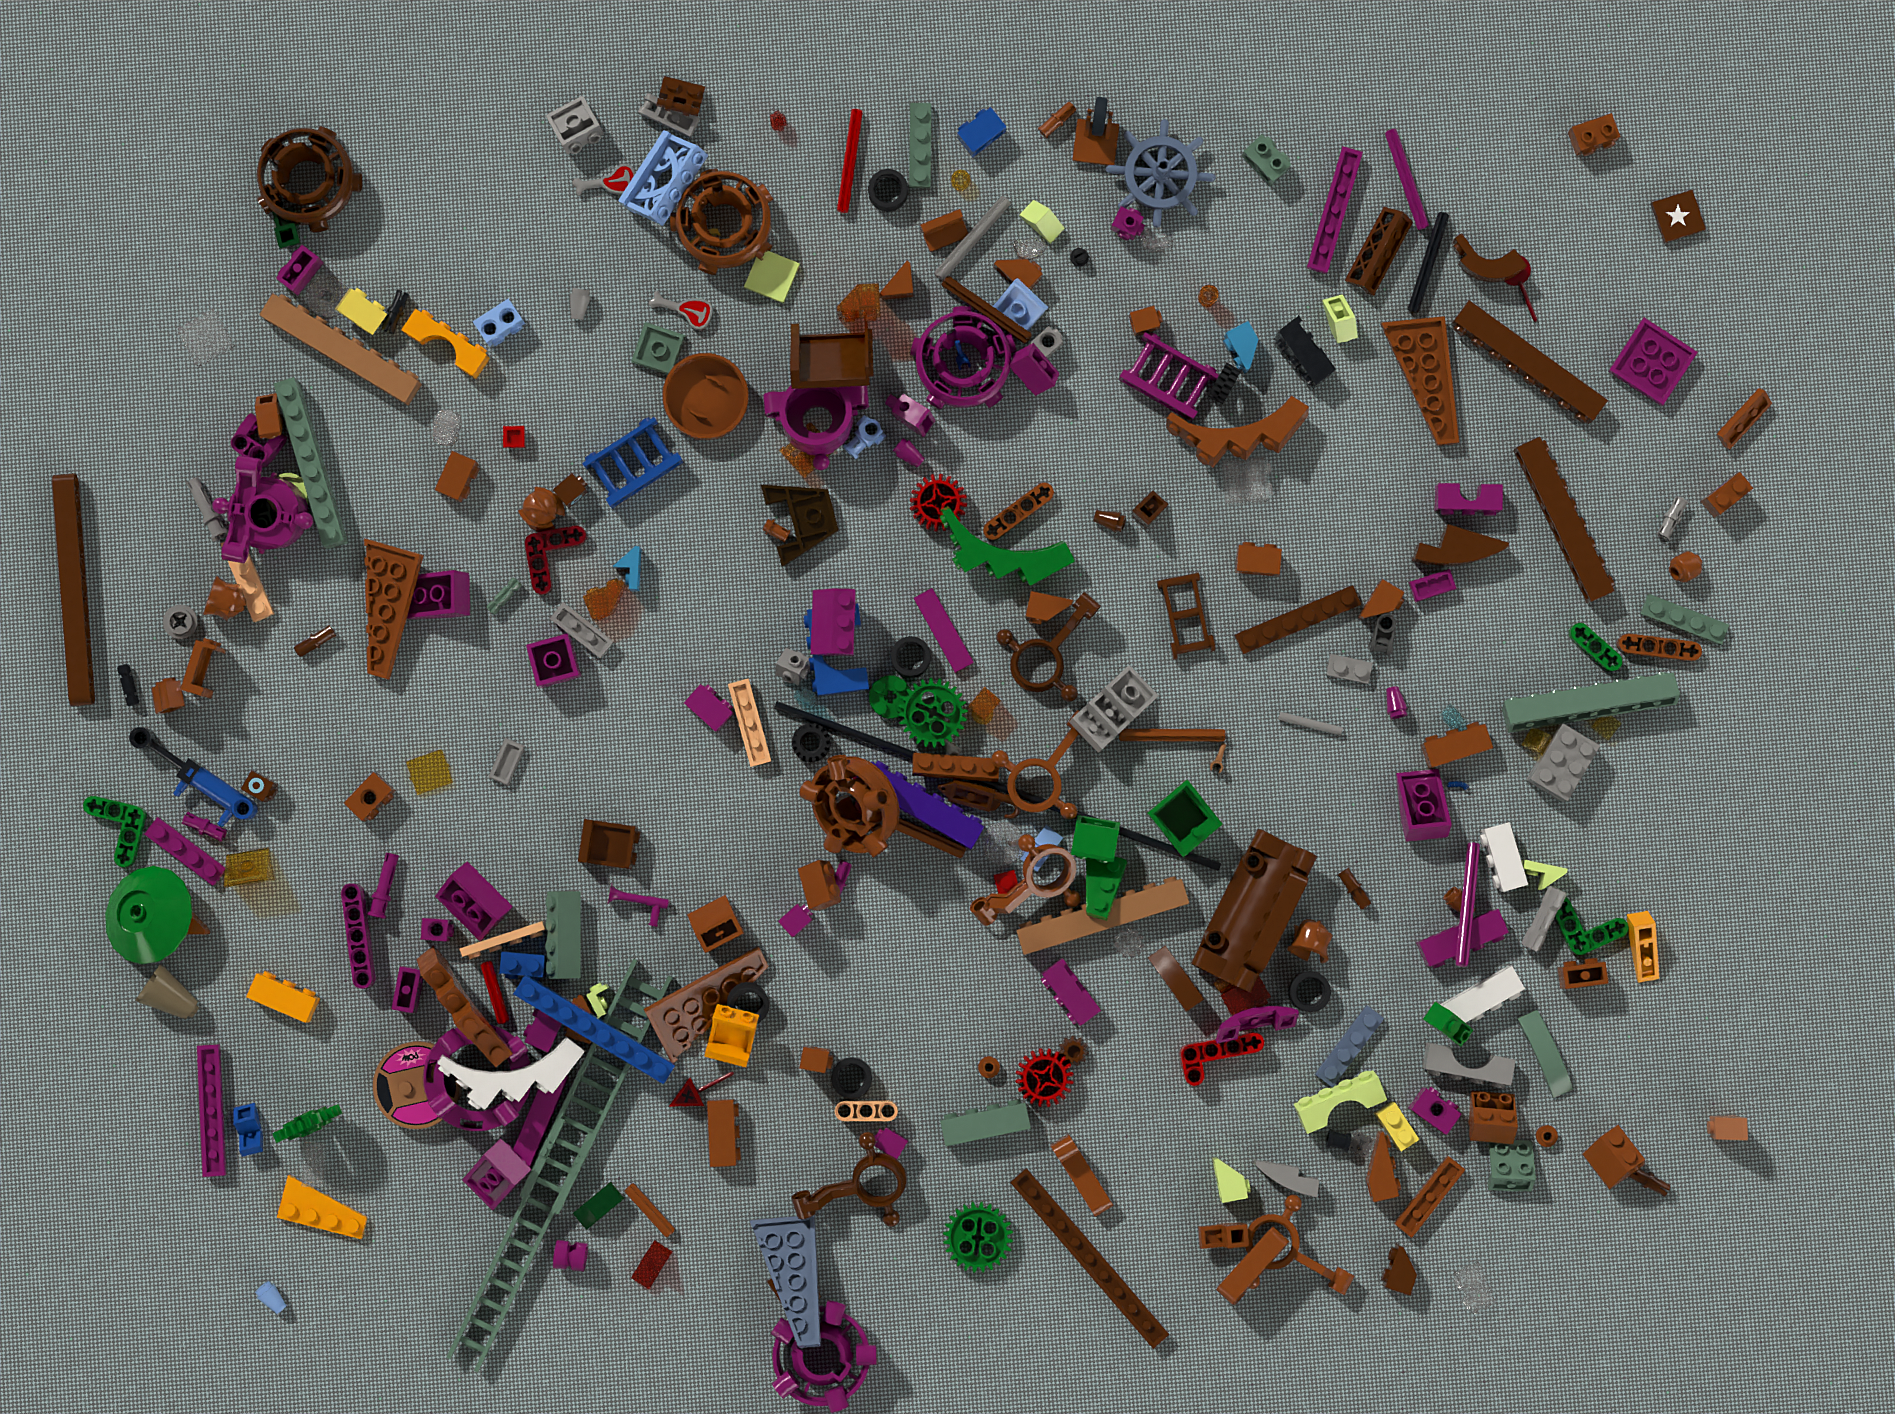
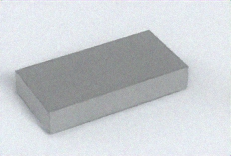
[488,738,526,786]

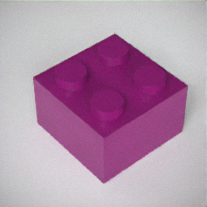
[526,633,582,688]

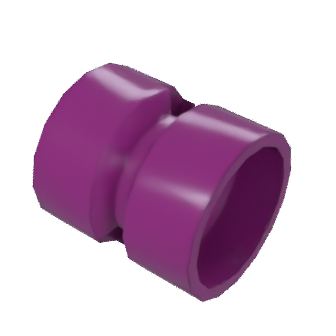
[553,1240,588,1272]

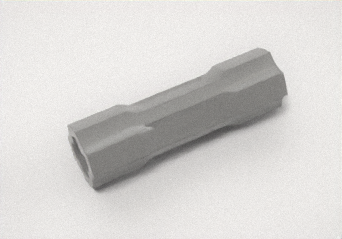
[1521,885,1567,951]

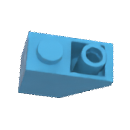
[1223,321,1259,374]

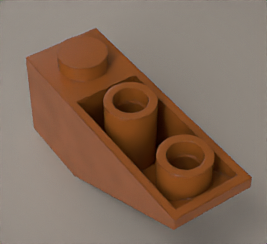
[1366,1131,1401,1202]

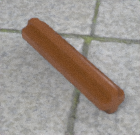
[625,1183,675,1237]

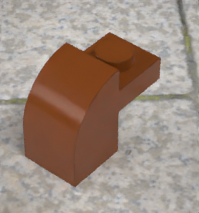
[1198,1223,1249,1249]

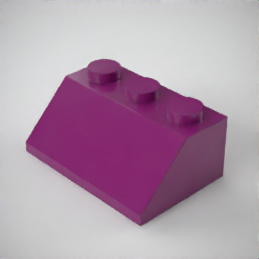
[811,588,856,656]
[435,861,513,942]

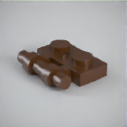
[656,76,706,117]

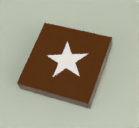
[1651,190,1706,244]

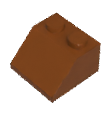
[1582,1125,1645,1190]

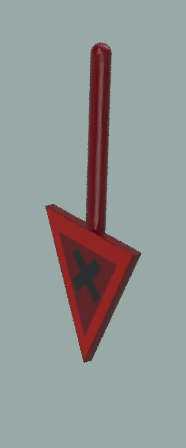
[669,1071,734,1107]

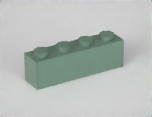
[545,891,581,979]
[940,1099,1031,1146]

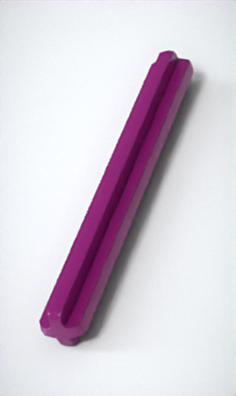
[1385,129,1429,230]

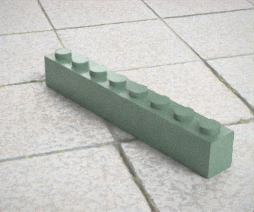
[273,377,348,549]
[1502,672,1680,733]

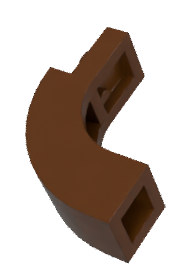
[1453,233,1527,282]

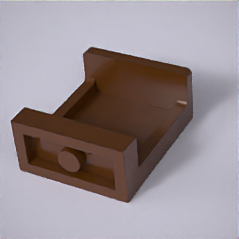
[578,819,640,869]

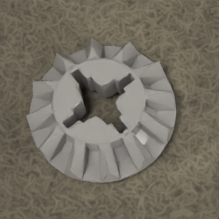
[163,605,198,639]

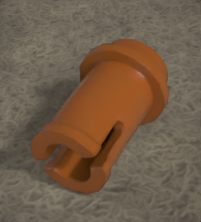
[762,519,791,543]

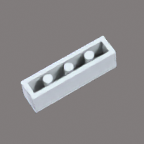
[1440,966,1525,1023]

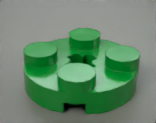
[869,676,911,719]

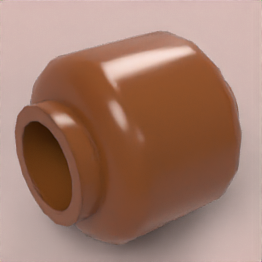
[1669,551,1702,583]

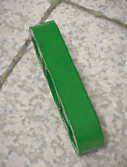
[1569,623,1622,672]

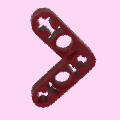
[525,526,587,595]

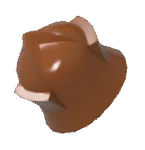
[518,487,565,532]
[203,575,246,622]
[1288,919,1333,964]

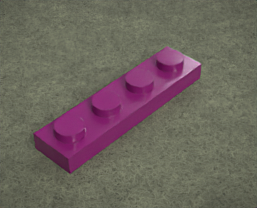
[144,817,228,886]

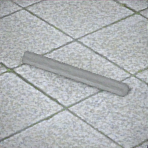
[934,196,1011,281]

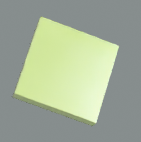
[744,251,800,304]

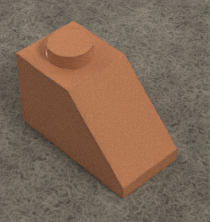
[1707,1115,1748,1140]

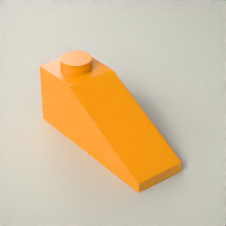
[1627,911,1659,983]

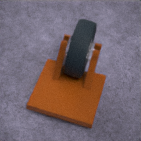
[1072,97,1120,166]

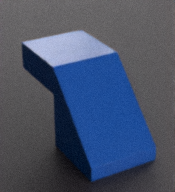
[233,1103,263,1157]

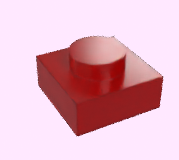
[503,426,526,448]
[993,870,1018,894]

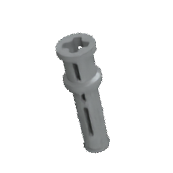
[186,477,229,541]

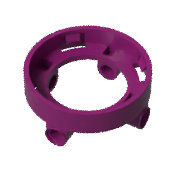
[423,1025,531,1131]

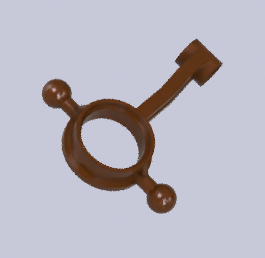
[996,592,1101,702]
[791,1132,907,1227]

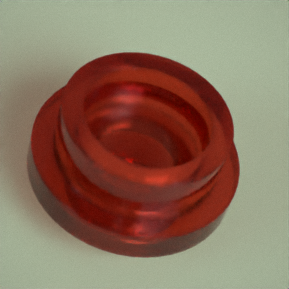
[770,110,787,132]

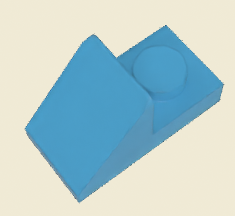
[613,546,642,591]

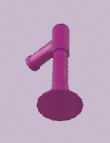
[607,883,669,927]

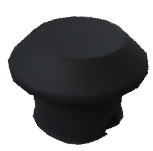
[1070,248,1089,267]

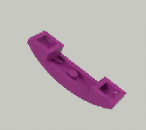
[1216,1006,1299,1044]

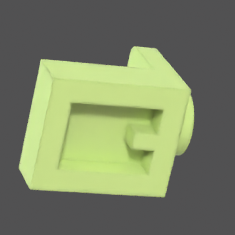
[586,982,609,1018]

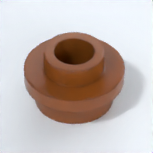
[978,1056,1000,1078]
[1536,1125,1558,1147]

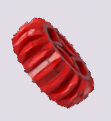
[910,474,967,532]
[1015,1048,1074,1107]

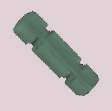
[486,577,522,615]

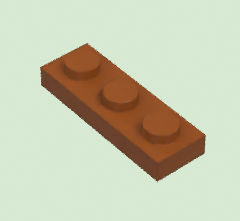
[1717,388,1772,450]

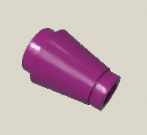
[893,438,925,468]
[1386,686,1408,719]

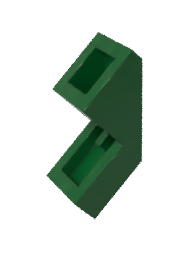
[272,206,301,249]
[573,1182,624,1230]

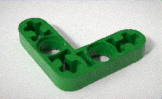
[83,796,147,867]
[1554,897,1629,955]

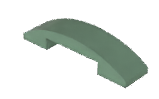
[1517,1010,1573,1098]

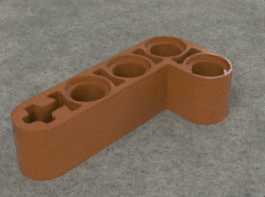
[1050,1134,1114,1217]
[1216,1226,1290,1306]

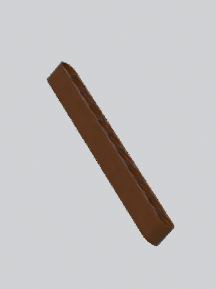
[52,473,95,707]

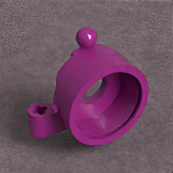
[763,386,869,471]
[212,455,313,564]

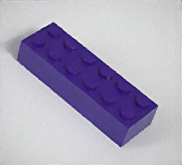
[871,760,984,850]

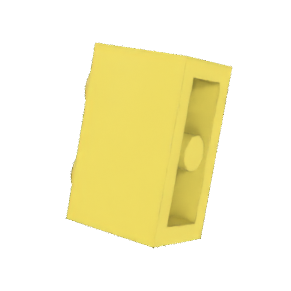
[335,288,387,335]
[1374,1101,1419,1152]

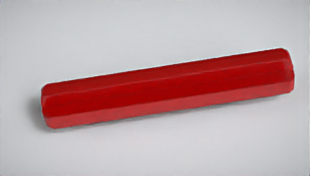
[480,961,509,1024]

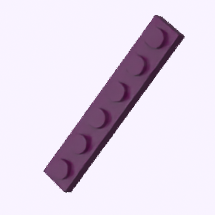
[1306,146,1363,274]
[197,1044,226,1177]

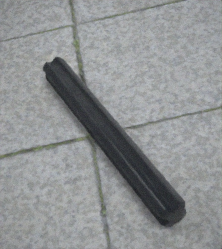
[1408,212,1449,313]

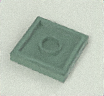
[631,322,686,375]

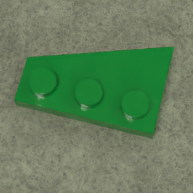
[1086,856,1127,921]

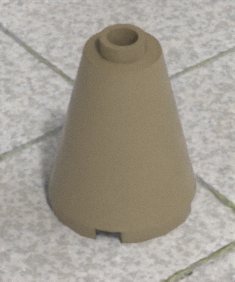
[135,964,199,1019]

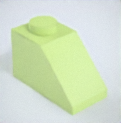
[1322,294,1358,343]
[1212,1157,1251,1203]

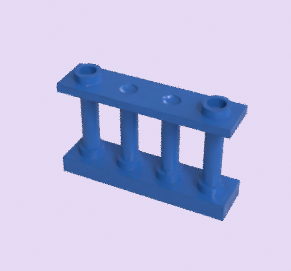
[582,417,684,509]

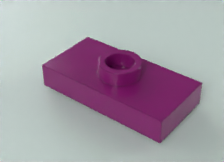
[1408,569,1457,603]

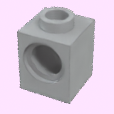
[1030,326,1063,359]

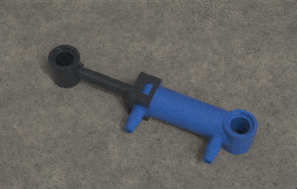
[129,727,258,827]

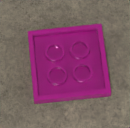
[1608,317,1698,406]

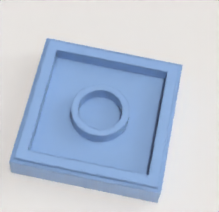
[993,278,1048,331]

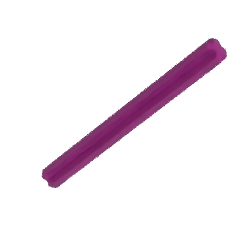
[1455,842,1480,967]

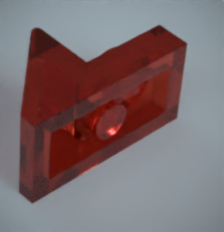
[631,1240,673,1289]

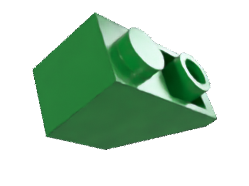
[1423,1002,1473,1047]

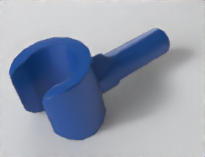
[955,340,971,370]

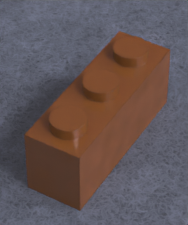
[1420,721,1493,769]
[707,1099,741,1167]

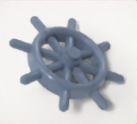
[1106,119,1216,228]

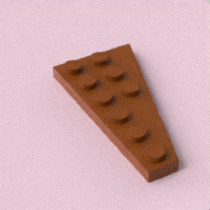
[1380,316,1459,446]
[364,538,424,679]
[643,946,769,1063]

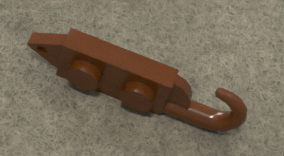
[937,779,1021,819]

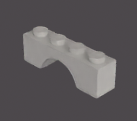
[1422,1042,1516,1088]

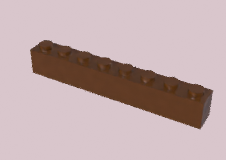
[1451,300,1608,424]
[1513,436,1615,604]

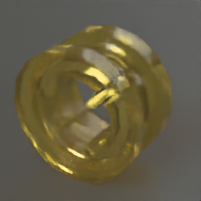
[951,170,970,191]

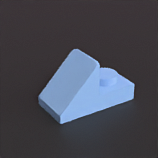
[1020,825,1063,872]

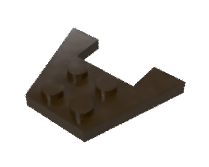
[761,484,839,568]

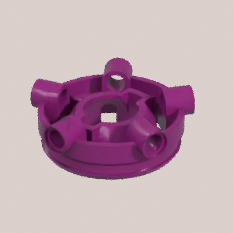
[910,306,1017,410]
[770,1300,877,1413]

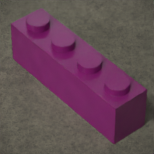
[1416,909,1509,969]

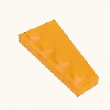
[277,1174,368,1239]

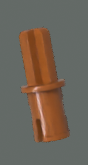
[1038,102,1076,139]

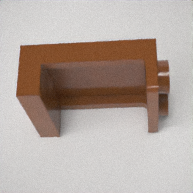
[180,638,226,699]

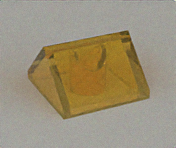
[224,847,275,888]

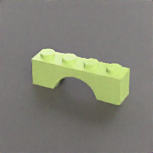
[1294,1070,1387,1134]

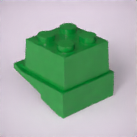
[1146,780,1223,858]

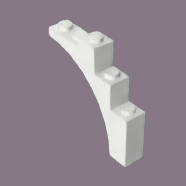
[437,1037,585,1110]

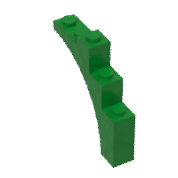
[939,506,1075,586]

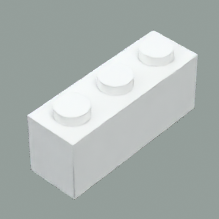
[1480,822,1528,892]

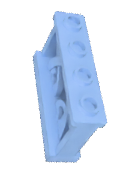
[618,130,708,226]

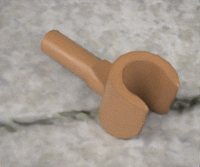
[1210,743,1226,773]

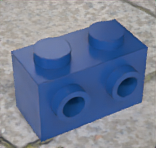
[499,951,547,981]

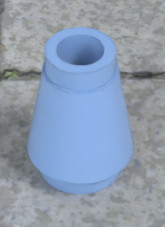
[255,1281,287,1314]

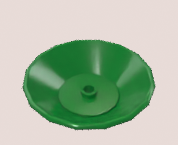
[105,866,192,965]

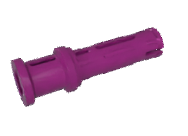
[367,852,399,919]

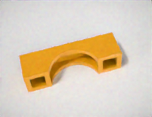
[401,309,490,379]

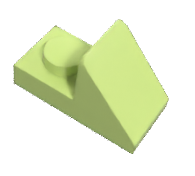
[1521,860,1568,890]

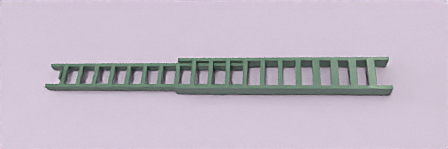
[446,959,674,1373]

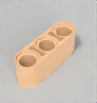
[835,1100,898,1121]

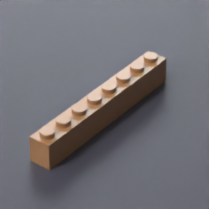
[259,293,422,406]
[1016,876,1189,955]

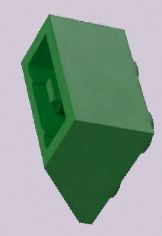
[1071,815,1120,863]

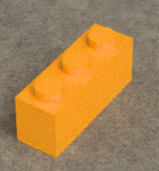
[246,971,320,1023]

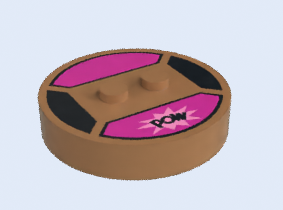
[373,1041,462,1129]

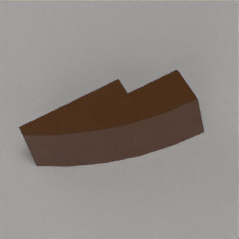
[1147,946,1204,1012]

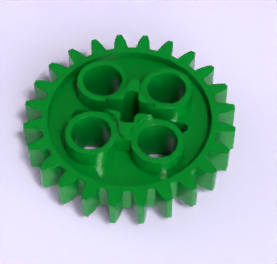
[898,678,968,748]
[272,1104,343,1143]
[943,1201,1013,1273]

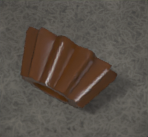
[1059,1035,1089,1066]

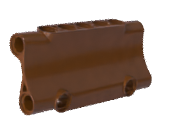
[1191,829,1318,993]

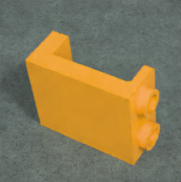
[704,1004,759,1067]

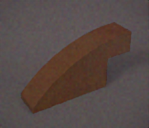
[1412,524,1509,566]

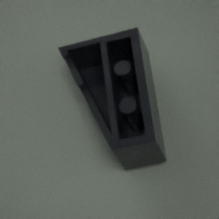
[1274,315,1336,389]

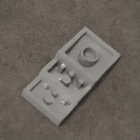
[1069,665,1159,753]

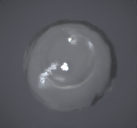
[1012,237,1046,261]

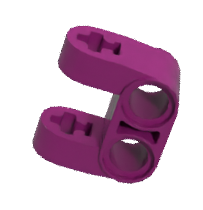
[231,413,287,467]

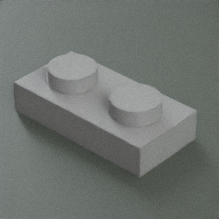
[1326,654,1373,684]

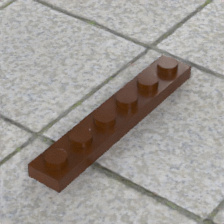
[1234,585,1361,655]

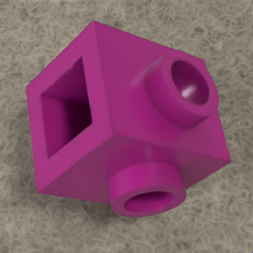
[1110,206,1145,241]

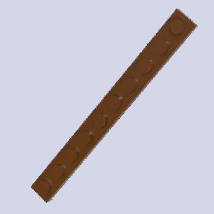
[1010,1168,1170,1349]

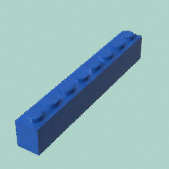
[513,974,675,1084]

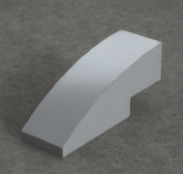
[1253,1159,1320,1197]

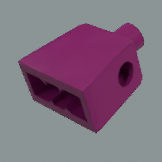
[885,394,936,438]

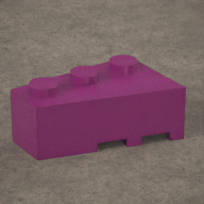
[1040,958,1101,1026]

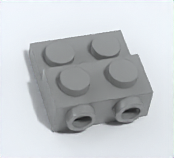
[545,95,604,155]

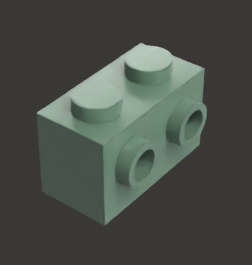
[1242,134,1291,187]

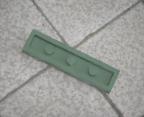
[909,103,931,189]
[1640,594,1729,645]

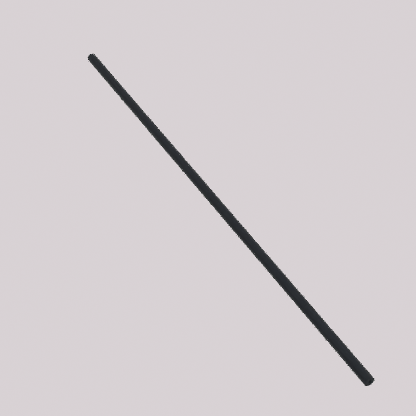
[774,701,1221,871]

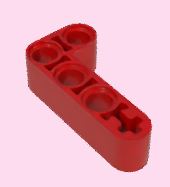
[1179,1032,1264,1086]

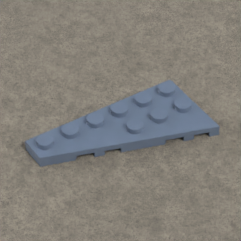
[750,1215,821,1348]

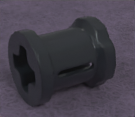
[1325,1129,1352,1153]

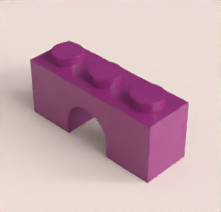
[1435,483,1503,516]

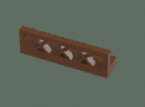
[1345,207,1413,296]

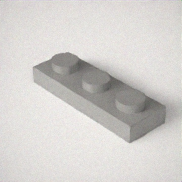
[550,602,614,659]

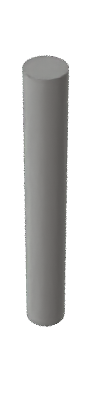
[1278,712,1343,736]

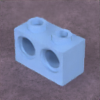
[473,298,525,347]

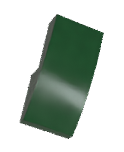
[251,498,275,528]

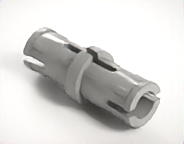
[1657,496,1688,540]

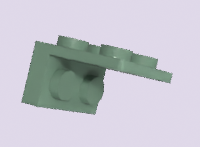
[1487,1140,1536,1192]

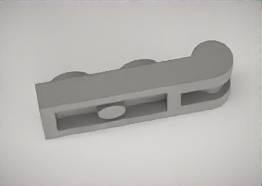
[637,93,700,139]

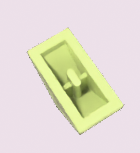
[1019,200,1065,244]

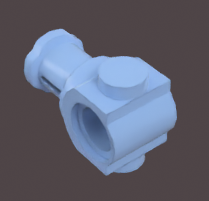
[842,415,886,460]

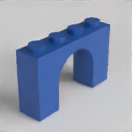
[804,603,869,697]

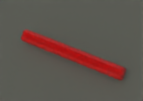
[837,109,863,213]

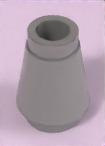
[570,288,591,320]

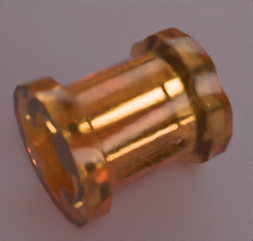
[1198,284,1219,308]

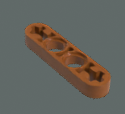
[983,483,1054,541]
[1617,634,1702,661]

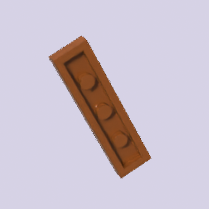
[912,753,999,782]
[1394,1155,1466,1238]

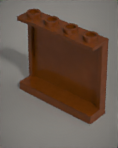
[790,321,874,389]

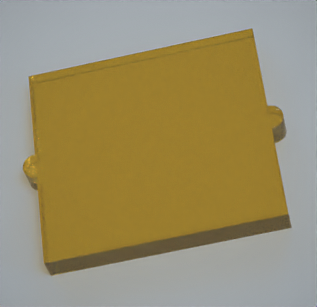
[406,749,453,795]

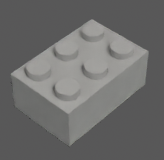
[1526,724,1600,802]

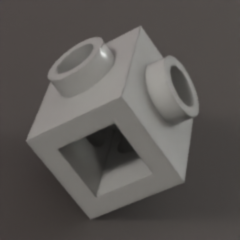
[775,648,810,685]

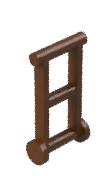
[1156,572,1216,660]

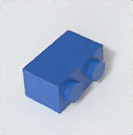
[957,107,1006,158]

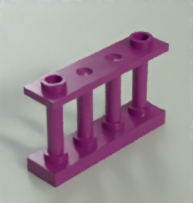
[1118,332,1219,422]

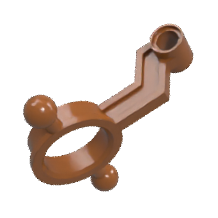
[991,710,1084,820]
[970,834,1081,926]
[1245,1195,1355,1296]

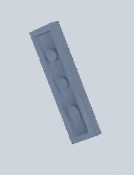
[1315,1005,1384,1087]

